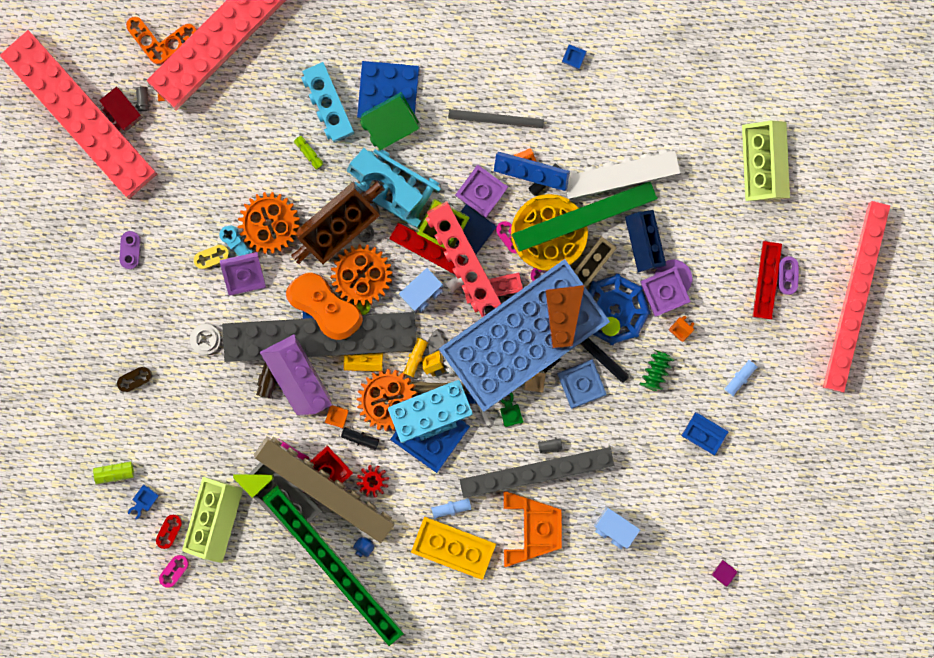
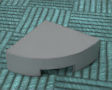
[428,329,446,354]

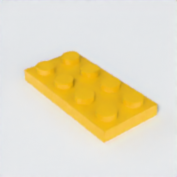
[411,516,496,580]

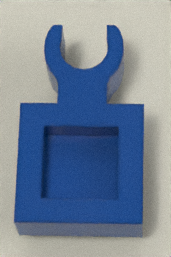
[128,484,160,519]

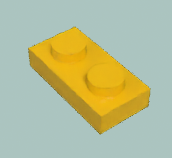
[344,353,383,372]

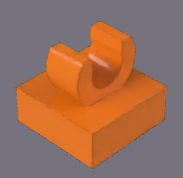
[668,316,694,342]

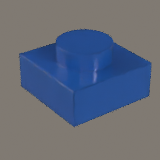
[562,44,587,70]

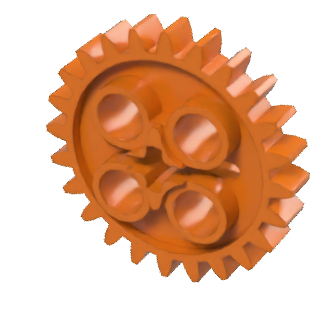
[238,192,300,254]
[330,244,393,307]
[356,369,418,432]

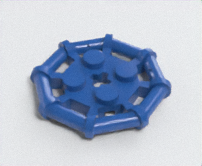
[588,274,651,346]

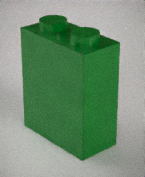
[360,92,421,150]

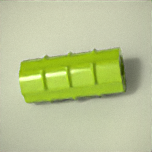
[93,461,134,485]

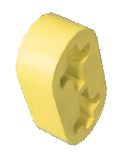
[194,245,229,269]

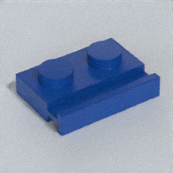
[681,412,729,456]

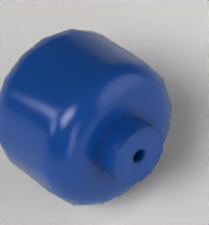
[353,537,374,558]

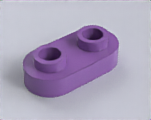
[119,231,140,269]
[778,256,799,295]

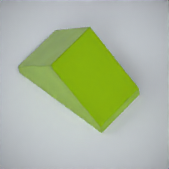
[233,474,274,498]

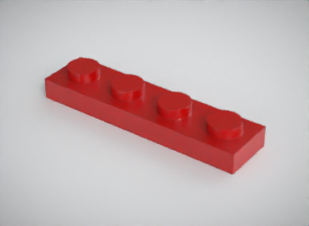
[389,223,465,275]
[752,241,782,320]

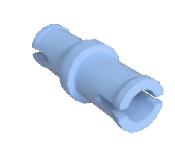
[724,360,758,396]
[431,498,471,519]

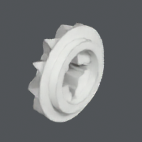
[190,324,221,355]

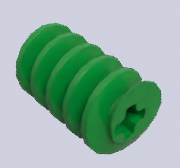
[639,349,675,392]

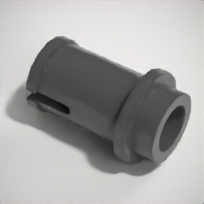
[135,87,151,112]
[538,437,563,454]

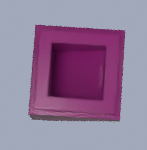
[711,560,738,587]

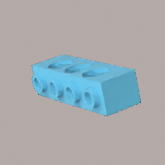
[301,62,355,143]

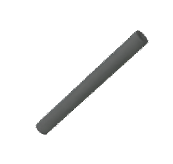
[448,109,544,129]

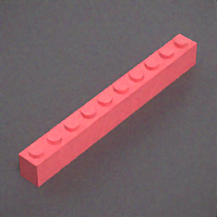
[823,201,890,393]

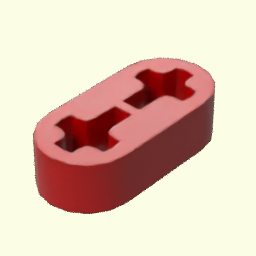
[156,514,182,549]

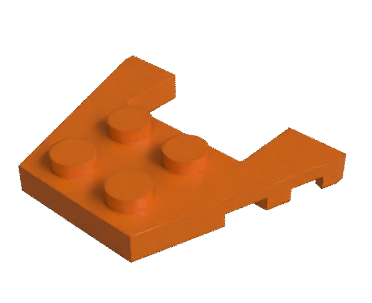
[503,491,562,567]

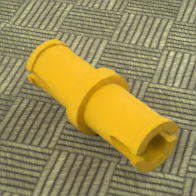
[403,338,429,378]

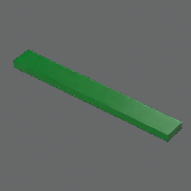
[512,181,658,252]

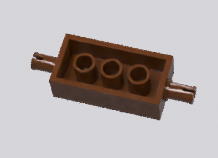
[291,180,385,265]

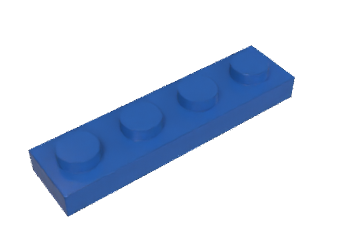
[494,152,570,191]

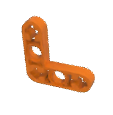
[126,17,196,65]

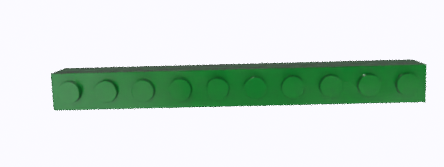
[263,485,404,646]

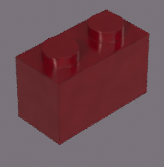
[99,86,143,132]

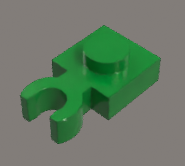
[500,392,523,427]

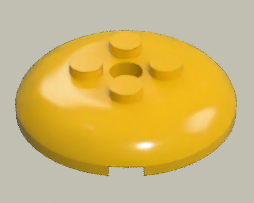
[511,194,588,271]

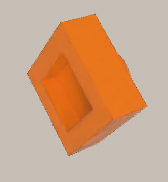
[325,405,349,428]

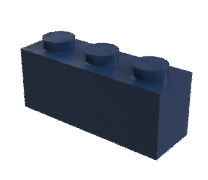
[625,210,667,272]

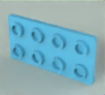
[388,380,473,443]

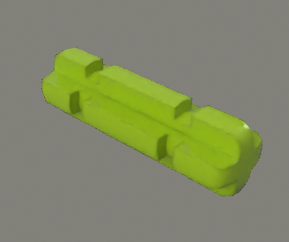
[294,136,323,170]

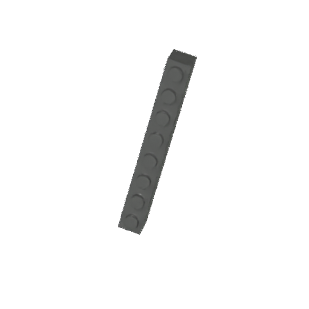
[459,447,615,498]

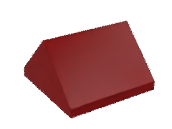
[310,445,353,483]

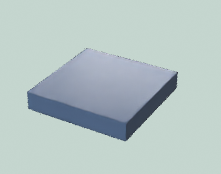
[557,359,607,409]

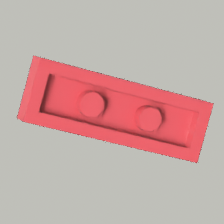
[465,272,523,304]

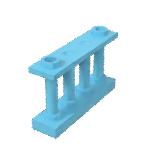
[355,149,441,229]

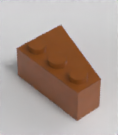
[545,285,585,349]

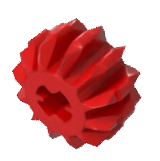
[356,465,389,498]

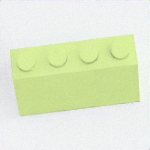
[742,120,790,201]
[182,477,243,563]

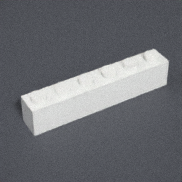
[565,149,680,200]

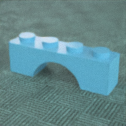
[347,148,423,219]

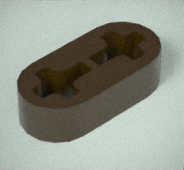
[117,367,152,392]

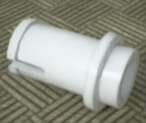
[446,274,471,293]

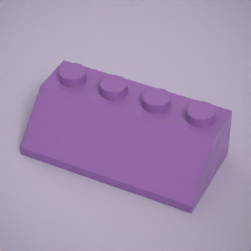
[260,334,332,415]

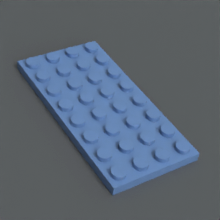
[439,259,610,412]

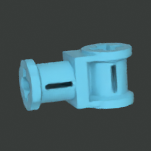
[219,225,254,256]

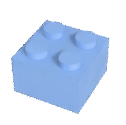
[399,268,443,313]
[594,507,640,550]

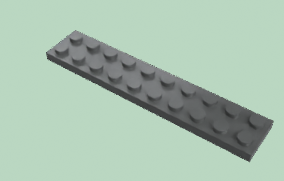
[222,312,416,362]

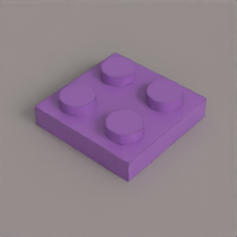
[455,164,508,218]
[220,252,266,296]
[640,267,691,317]

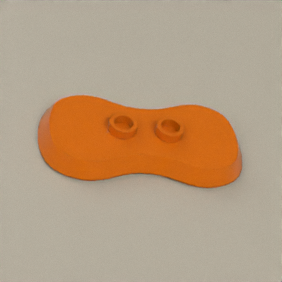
[286,273,363,340]

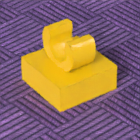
[422,351,445,377]

